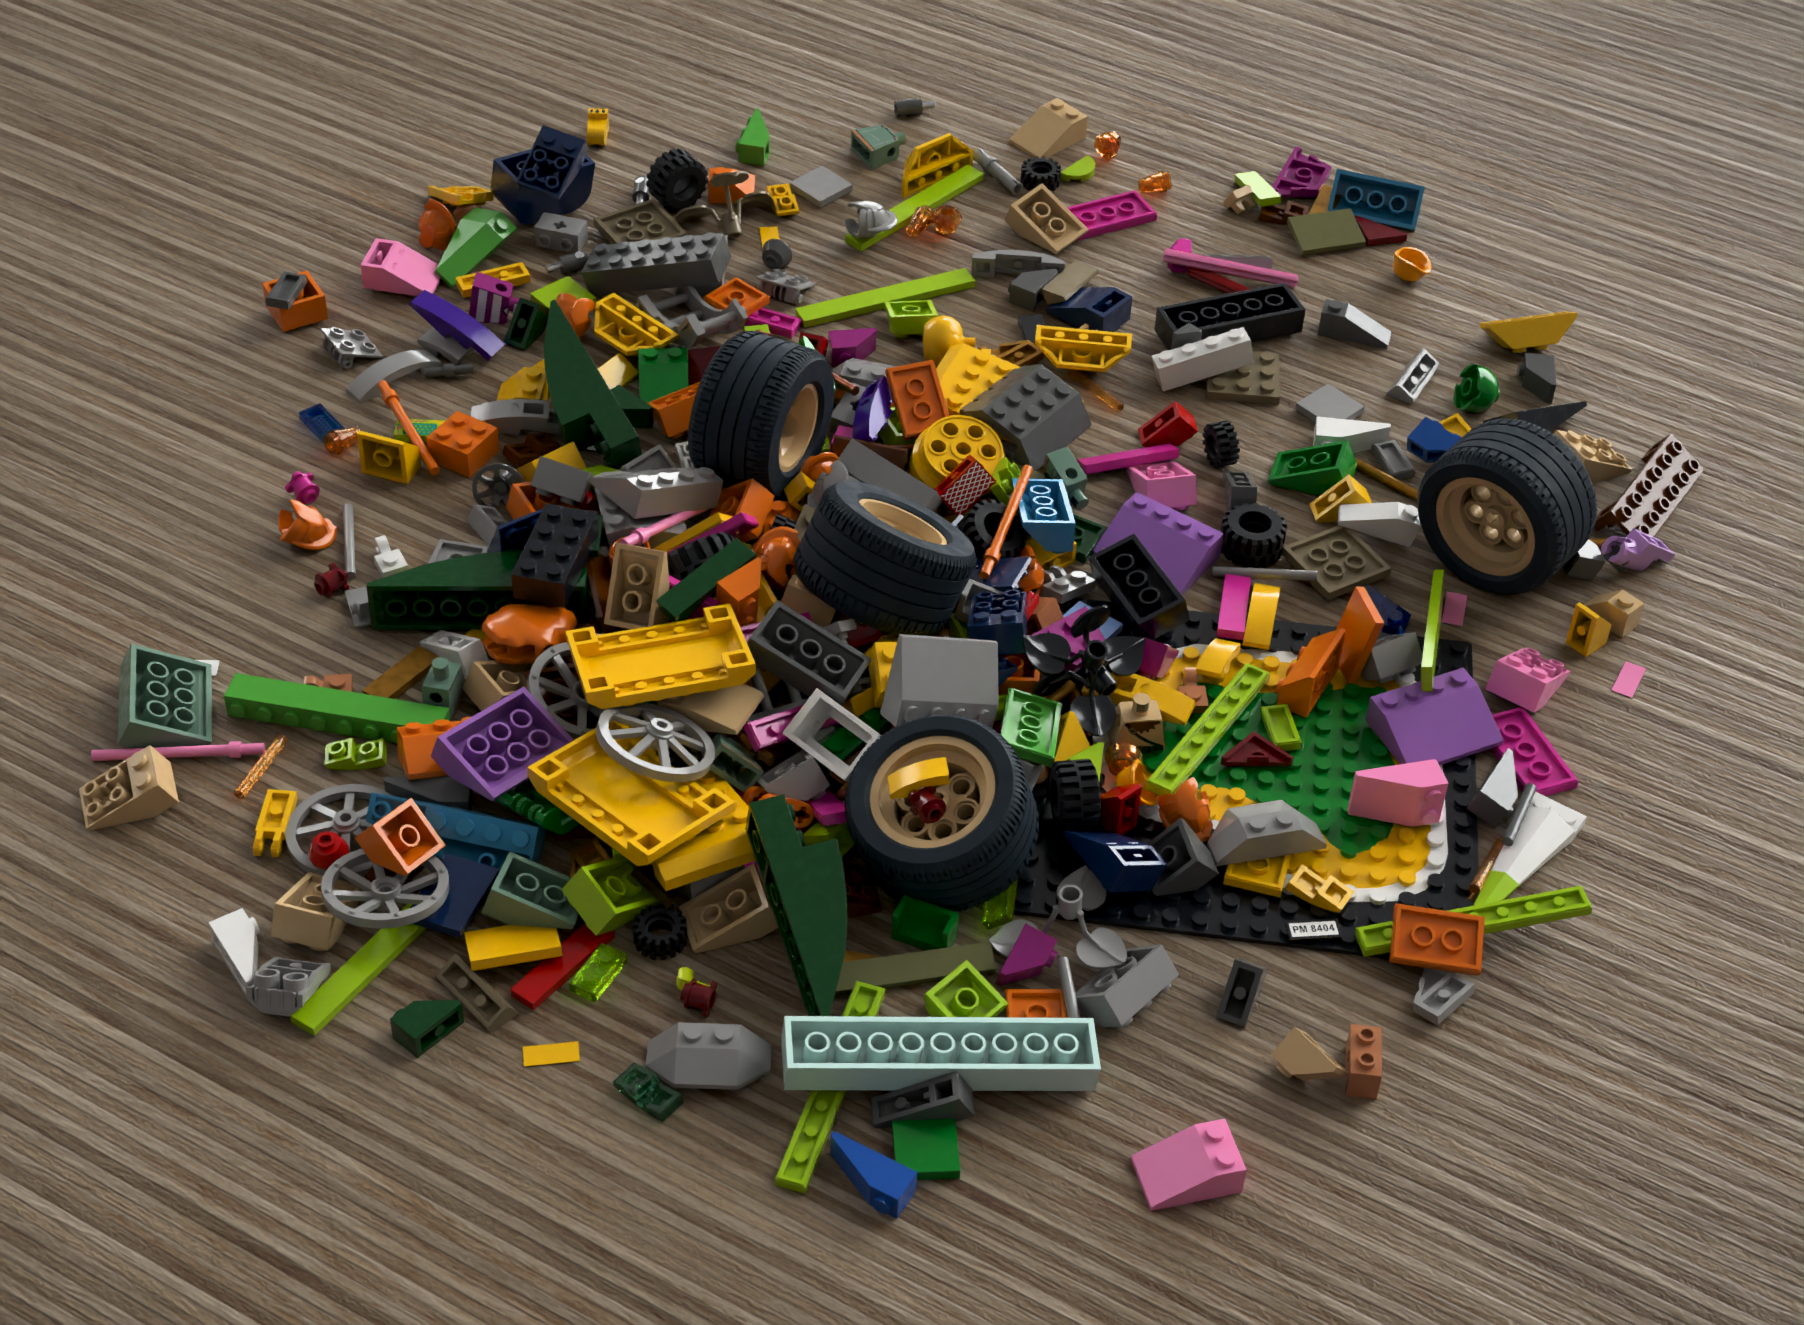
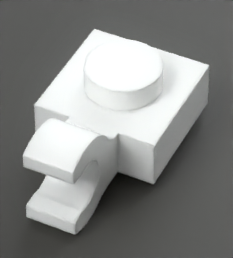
[374,535,408,578]

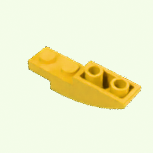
[1081,673,1196,726]

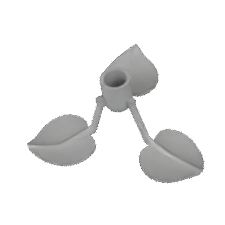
[989,865,1127,969]

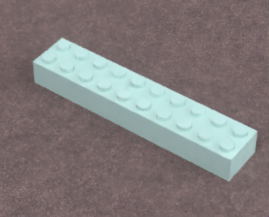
[781,1016,1101,1091]

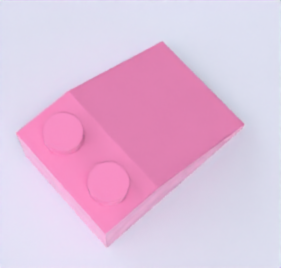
[1126,460,1197,510]
[1347,759,1449,827]
[1131,1119,1247,1211]

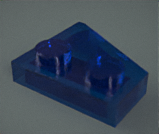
[1365,585,1411,634]

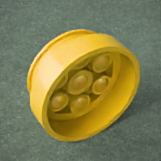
[909,415,1005,511]

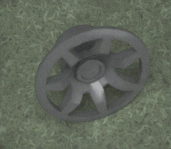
[472,463,525,508]

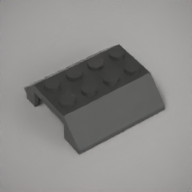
[959,364,1091,471]

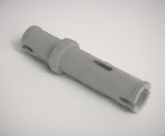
[973,149,1023,195]

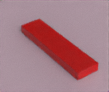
[510,923,615,1011]

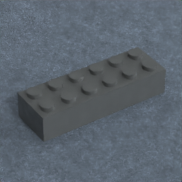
[581,232,731,295]

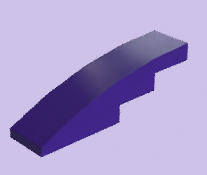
[409,290,505,361]

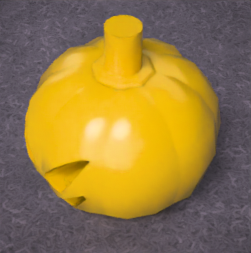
[923,315,976,368]

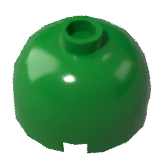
[1454,364,1500,414]

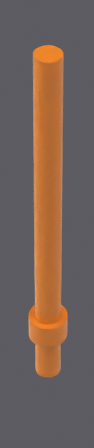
[378,380,440,475]
[979,465,1033,579]

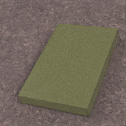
[1287,208,1366,256]

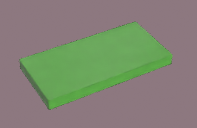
[1000,688,1062,767]

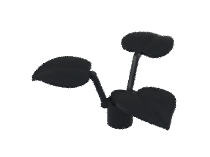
[1032,604,1118,697]
[1023,633,1146,737]

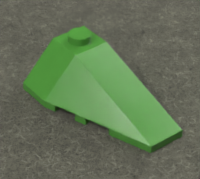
[435,208,517,288]

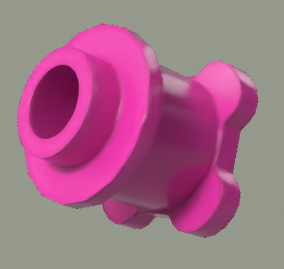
[285,471,320,504]

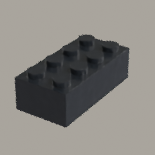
[511,503,599,608]
[1088,534,1190,640]

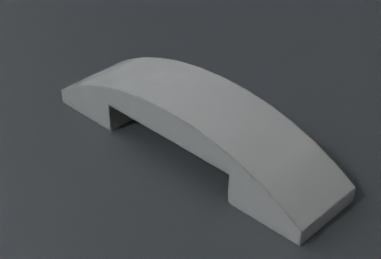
[971,250,1065,278]
[346,350,442,404]

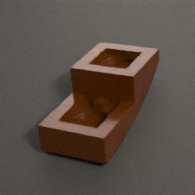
[1258,201,1309,225]
[502,433,561,466]

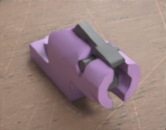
[1601,528,1675,572]

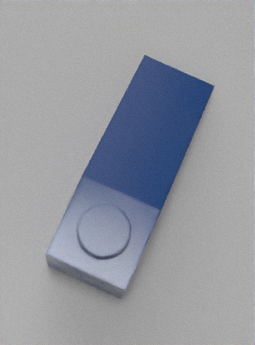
[830,1131,918,1219]

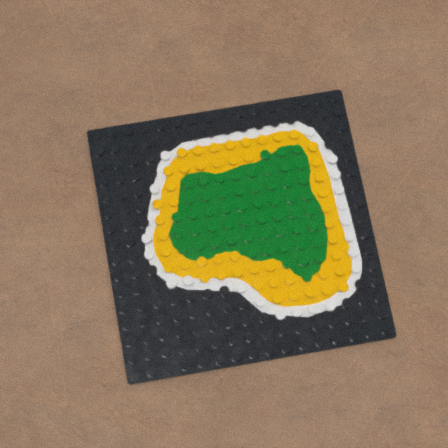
[1009,598,1479,959]

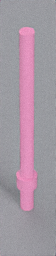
[619,509,708,546]
[91,741,265,761]

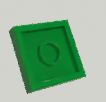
[892,1119,960,1180]

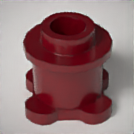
[314,563,349,598]
[908,786,946,824]
[680,979,718,1018]

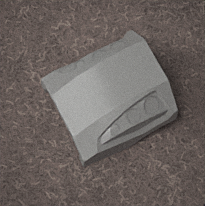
[246,956,331,1017]

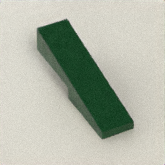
[656,538,757,622]

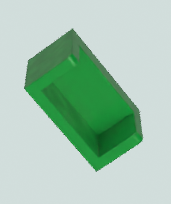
[891,895,959,950]

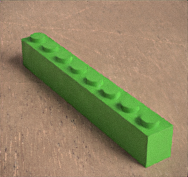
[224,673,451,744]

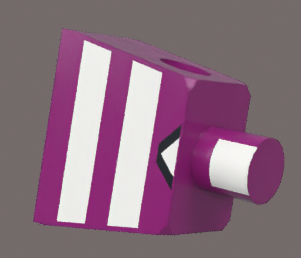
[469,272,519,324]

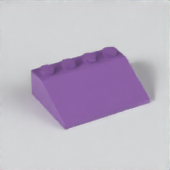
[1092,492,1224,595]
[1365,668,1504,765]
[431,687,574,801]

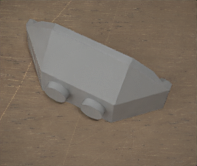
[832,358,897,400]
[1207,800,1327,867]
[646,1022,772,1090]

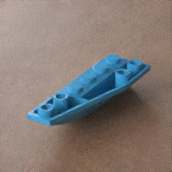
[366,793,547,870]

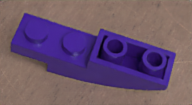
[852,376,893,442]

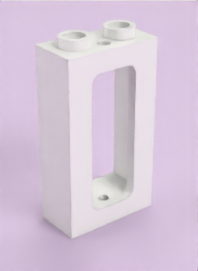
[782,688,881,782]

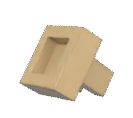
[1223,184,1255,215]

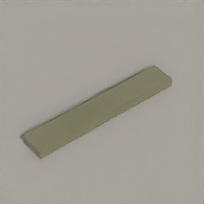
[835,942,996,996]

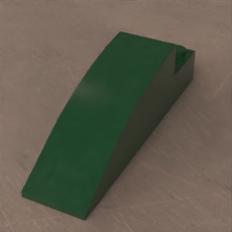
[544,300,642,470]
[366,550,589,630]
[745,794,847,1016]

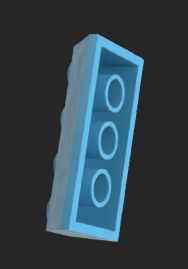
[1327,169,1425,231]
[1011,478,1076,554]

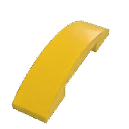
[1243,583,1281,650]

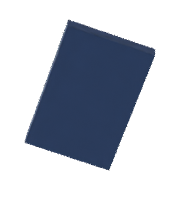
[410,853,500,938]

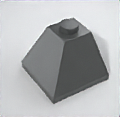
[1147,818,1219,896]

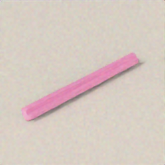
[1163,248,1298,288]

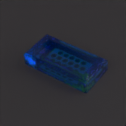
[299,403,346,445]

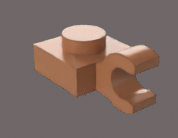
[1177,668,1209,713]
[303,674,352,692]

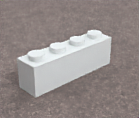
[1152,327,1255,392]

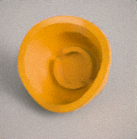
[1393,247,1431,282]
[1116,759,1158,807]

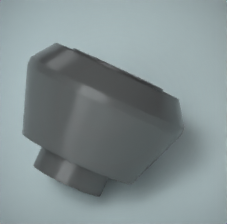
[762,239,792,269]

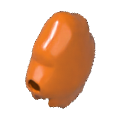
[482,603,578,665]

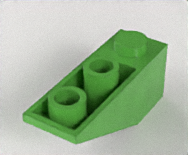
[735,108,770,166]

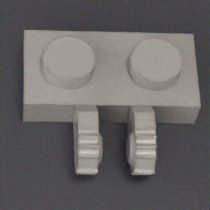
[1041,565,1096,604]

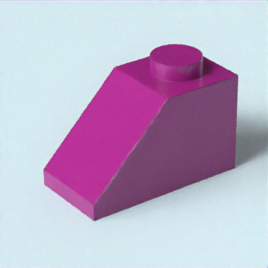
[828,328,876,367]
[1138,637,1180,680]
[995,923,1058,986]

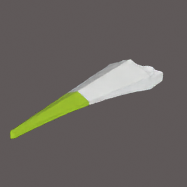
[1473,792,1587,906]

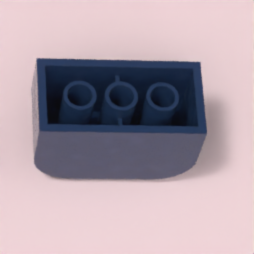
[491,149,595,225]

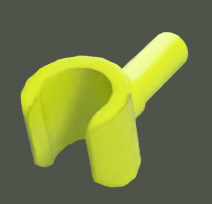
[676,967,718,992]

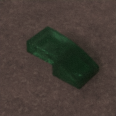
[613,1063,684,1122]

